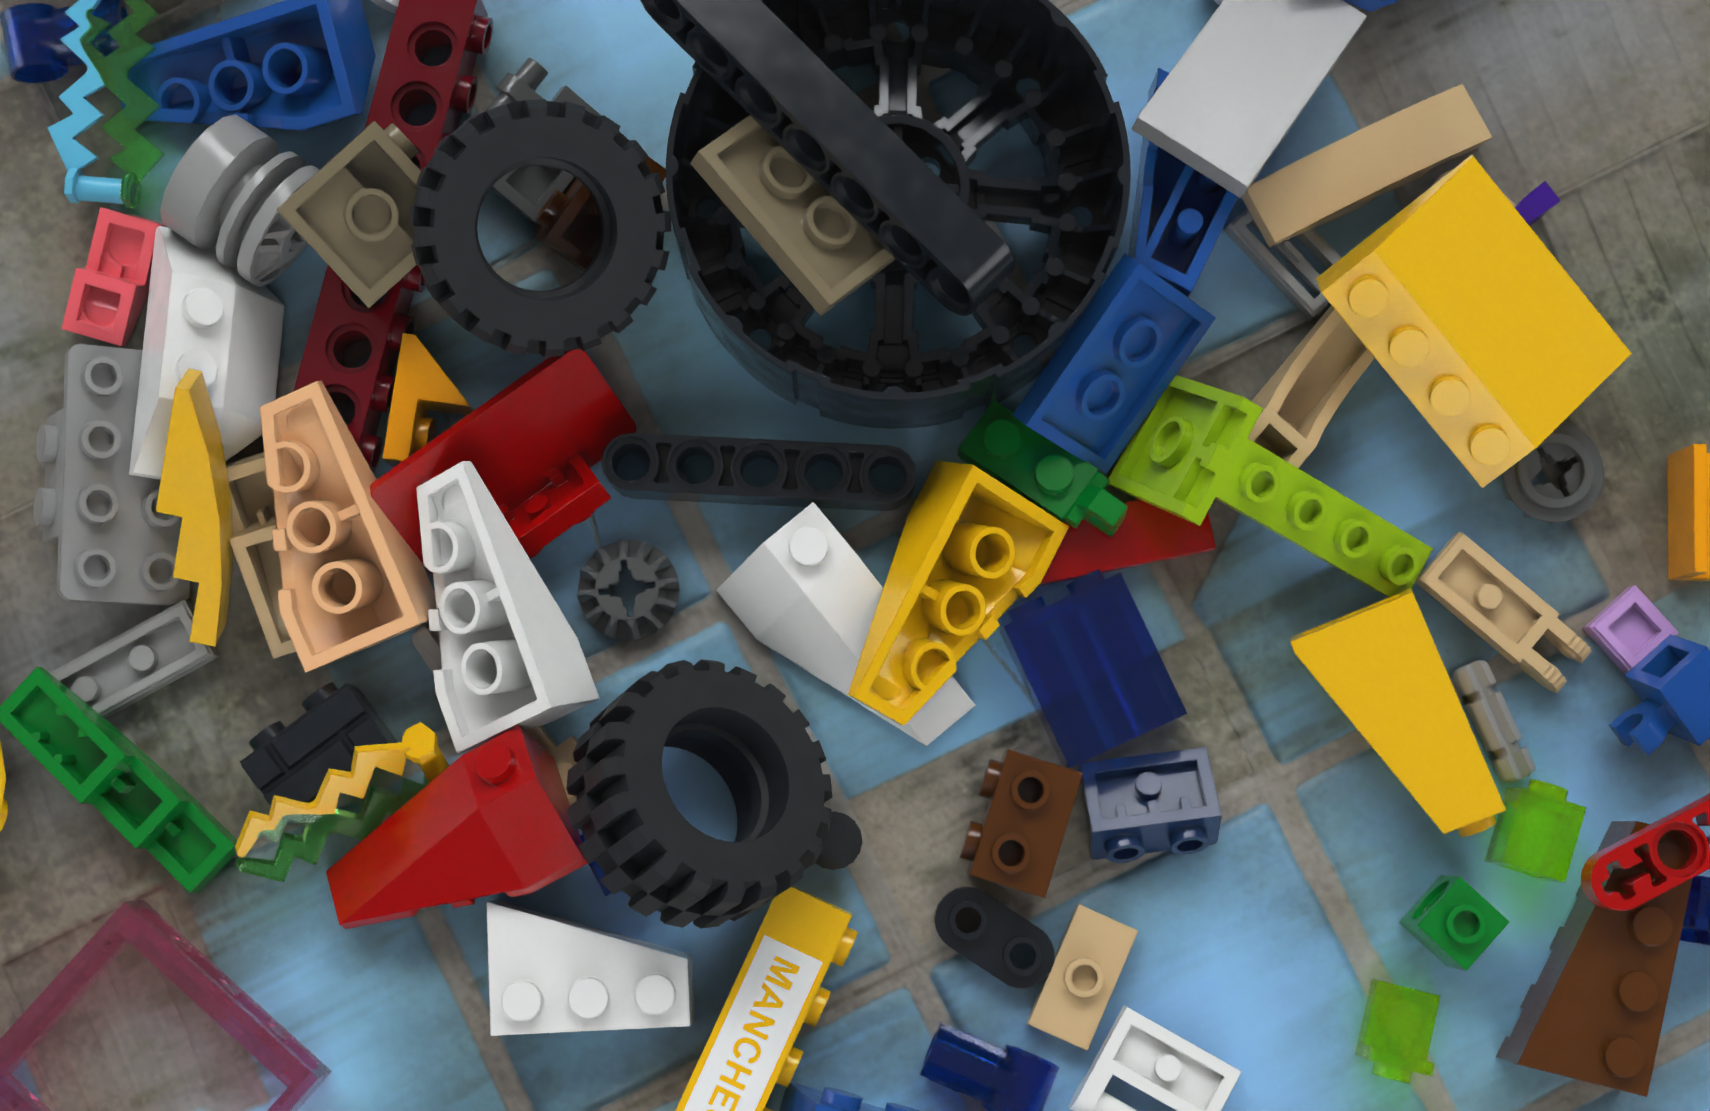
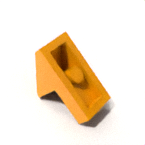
[382,333,474,467]

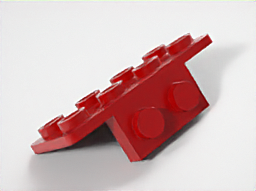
[370,349,637,574]

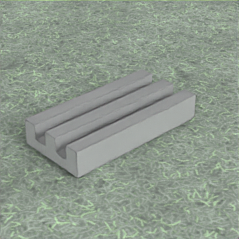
[1224,208,1342,321]

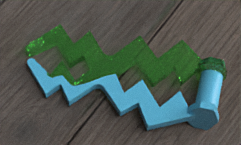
[48,0,165,208]

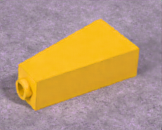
[1290,588,1506,837]

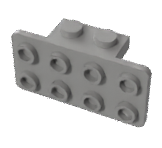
[34,344,190,606]

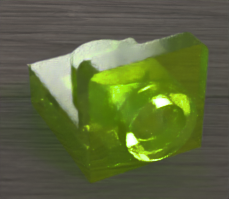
[1355,979,1441,1084]

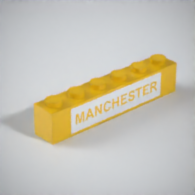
[675,886,858,1111]

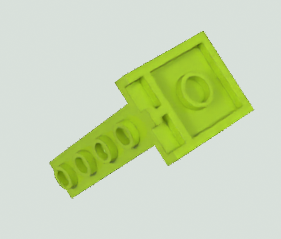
[1108,375,1433,598]

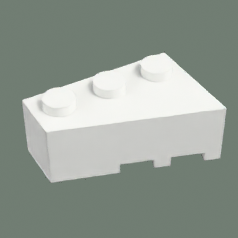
[487,899,695,1036]

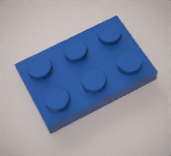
[1013,253,1216,475]

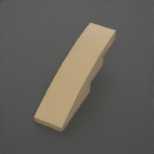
[1242,83,1492,247]

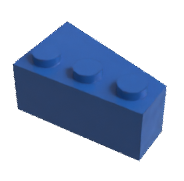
[1128,68,1238,297]

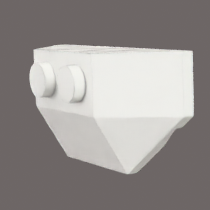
[129,226,285,480]

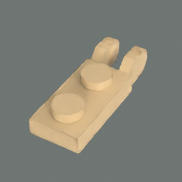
[1415,532,1592,693]

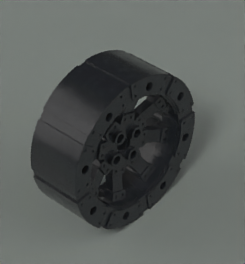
[666,0,1131,429]

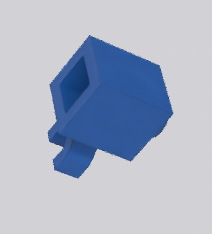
[1609,634,1710,755]

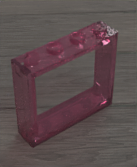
[0,900,332,1111]

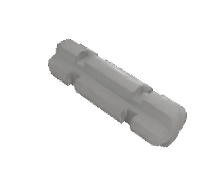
[1453,660,1535,783]

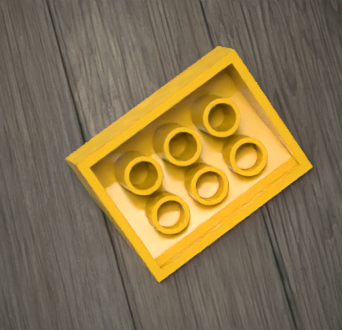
[1316,155,1632,488]

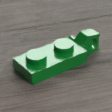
[958,401,1128,537]

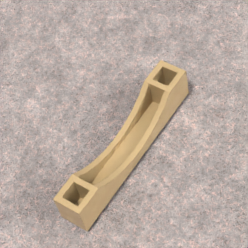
[1248,169,1516,468]

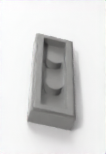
[50,599,220,719]

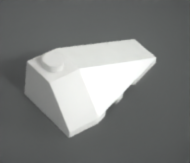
[416,461,600,753]
[716,502,976,746]

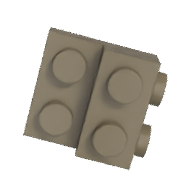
[276,121,421,308]

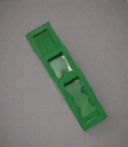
[0,667,237,893]

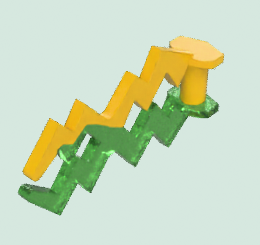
[235,722,449,882]

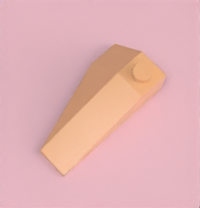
[260,381,436,673]

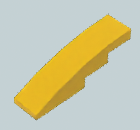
[156,369,233,647]

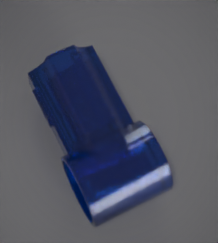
[0,0,136,83]
[919,1021,1060,1111]

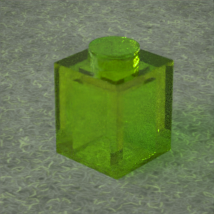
[1485,779,1586,883]

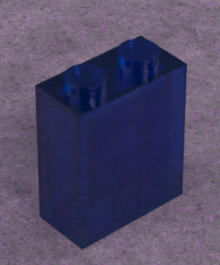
[999,569,1187,768]

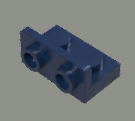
[1079,747,1222,863]

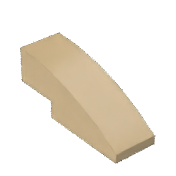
[226,452,296,659]

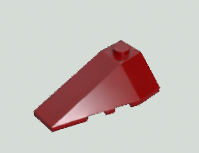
[326,725,588,929]

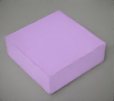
[1582,585,1679,675]

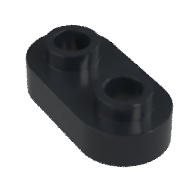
[934,887,1054,988]

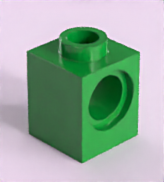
[1399,875,1509,971]

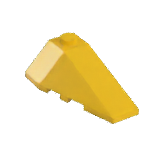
[848,460,1069,726]

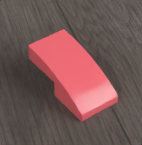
[61,207,167,346]

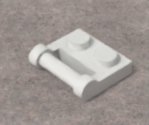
[1069,1005,1242,1111]

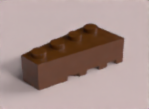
[1496,821,1693,1097]

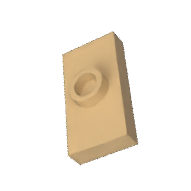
[1026,904,1138,1051]

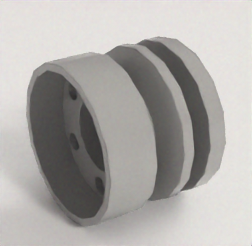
[160,114,319,287]

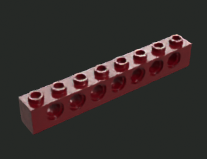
[293,0,493,474]

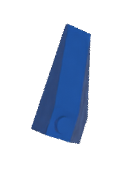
[109,0,376,131]

